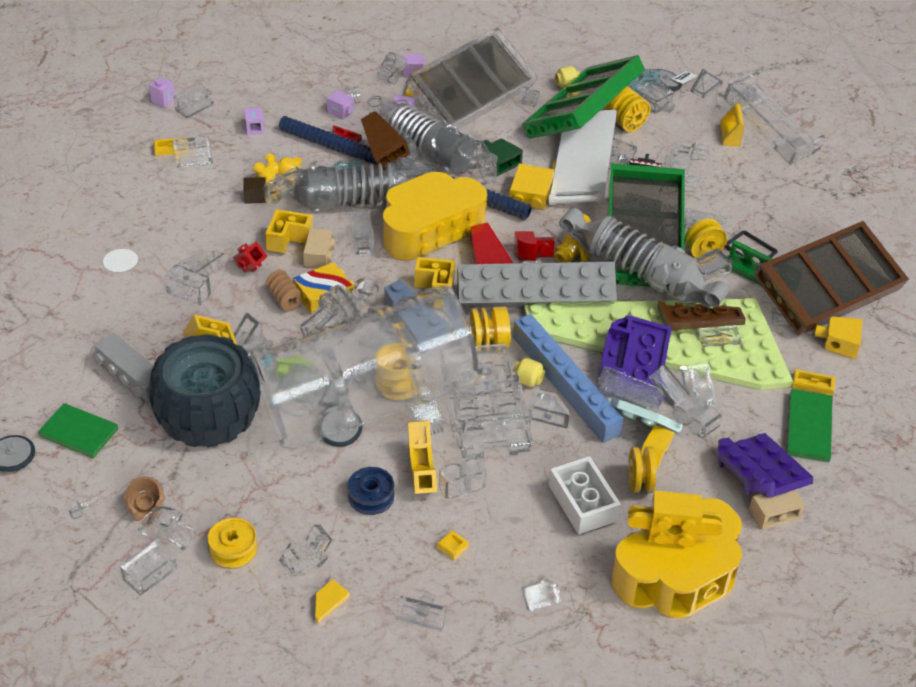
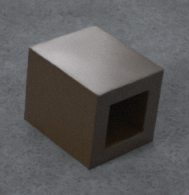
[243,177,270,204]

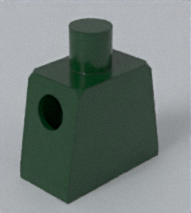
[481,139,523,177]

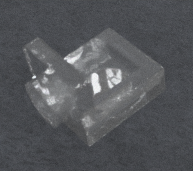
[521,579,561,611]

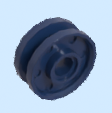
[347,466,395,515]

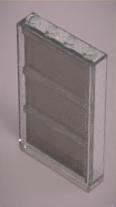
[406,27,539,132]

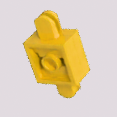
[628,490,723,546]

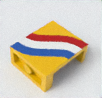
[293,262,354,315]

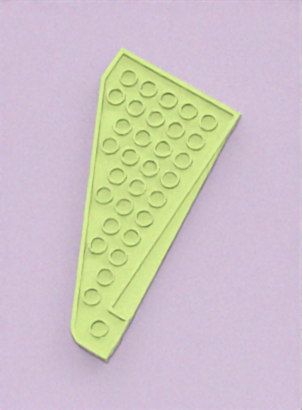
[524,297,793,390]

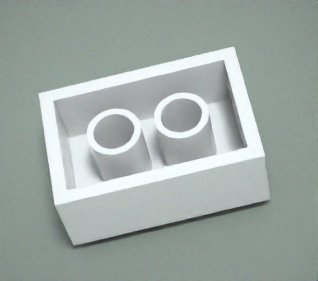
[548,456,621,535]

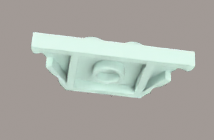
[607,397,683,433]

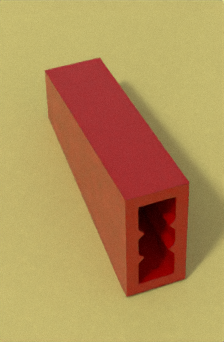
[470,222,514,264]

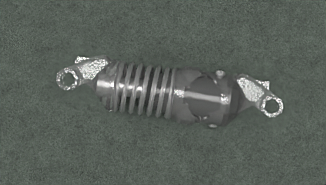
[367,96,498,182]

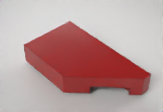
[333,125,362,143]

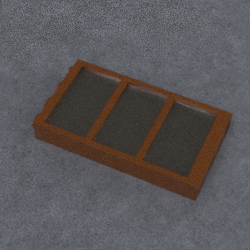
[754,221,909,336]

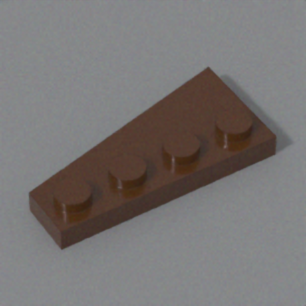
[657,301,746,331]

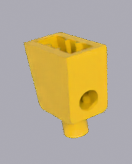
[814,317,863,359]

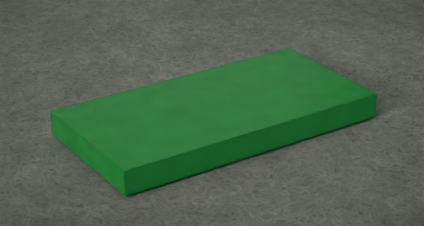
[787,389,833,462]

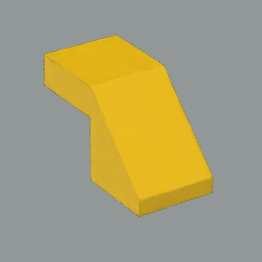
[640,425,675,471]

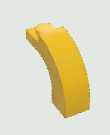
[407,420,437,494]

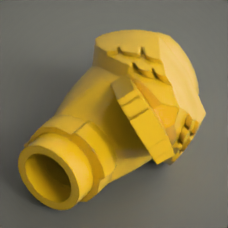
[554,214,591,263]

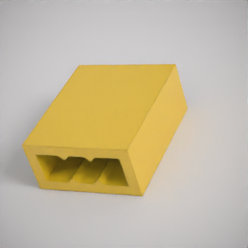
[510,163,554,210]

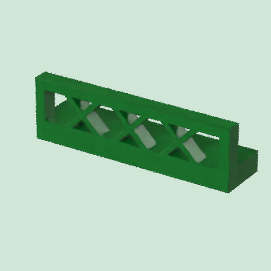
[722,240,802,294]

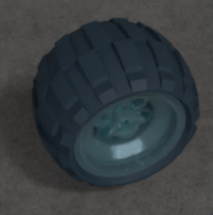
[148,334,261,447]

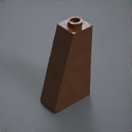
[361,111,411,170]

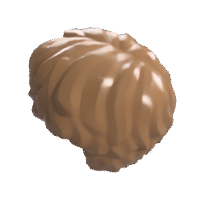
[123,476,165,520]

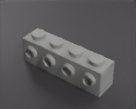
[94,333,153,403]

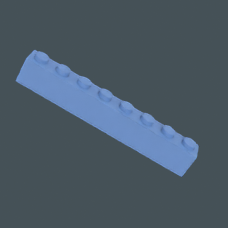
[513,314,624,443]

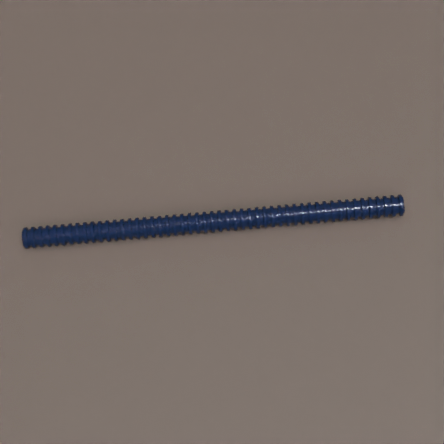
[279,116,532,220]

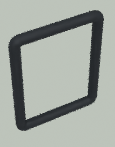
[725,230,778,264]

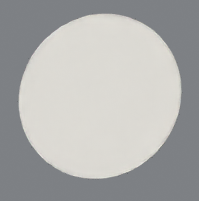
[103,249,138,272]

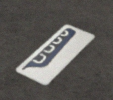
[672,71,697,84]

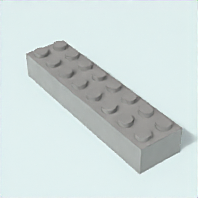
[457,262,617,308]

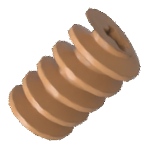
[266,270,302,311]

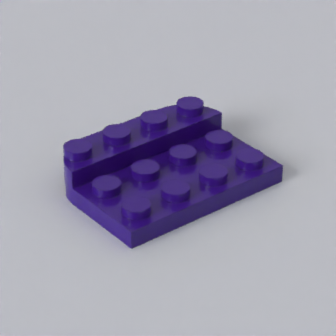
[598,315,672,401]
[718,433,813,498]

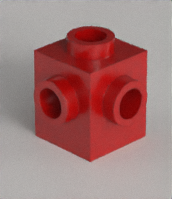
[233,241,268,272]

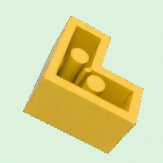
[265,209,313,253]
[414,257,456,304]
[183,314,237,345]

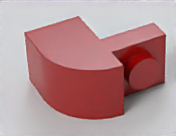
[514,231,555,261]

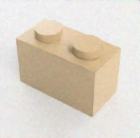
[303,228,336,269]
[749,490,805,530]

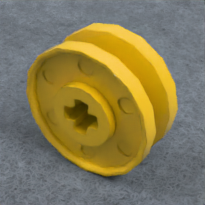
[684,218,728,260]
[629,447,656,493]
[208,517,258,569]

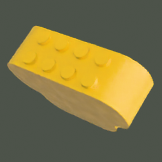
[383,172,487,261]
[611,498,742,619]

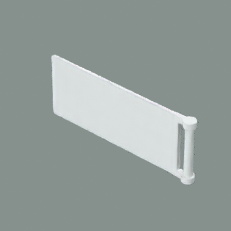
[549,110,617,205]

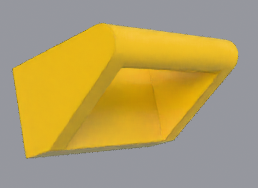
[720,103,744,147]

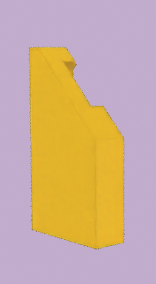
[315,579,350,623]

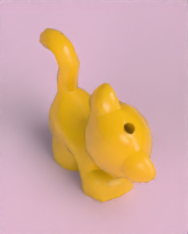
[253,153,302,201]

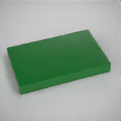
[38,403,118,458]

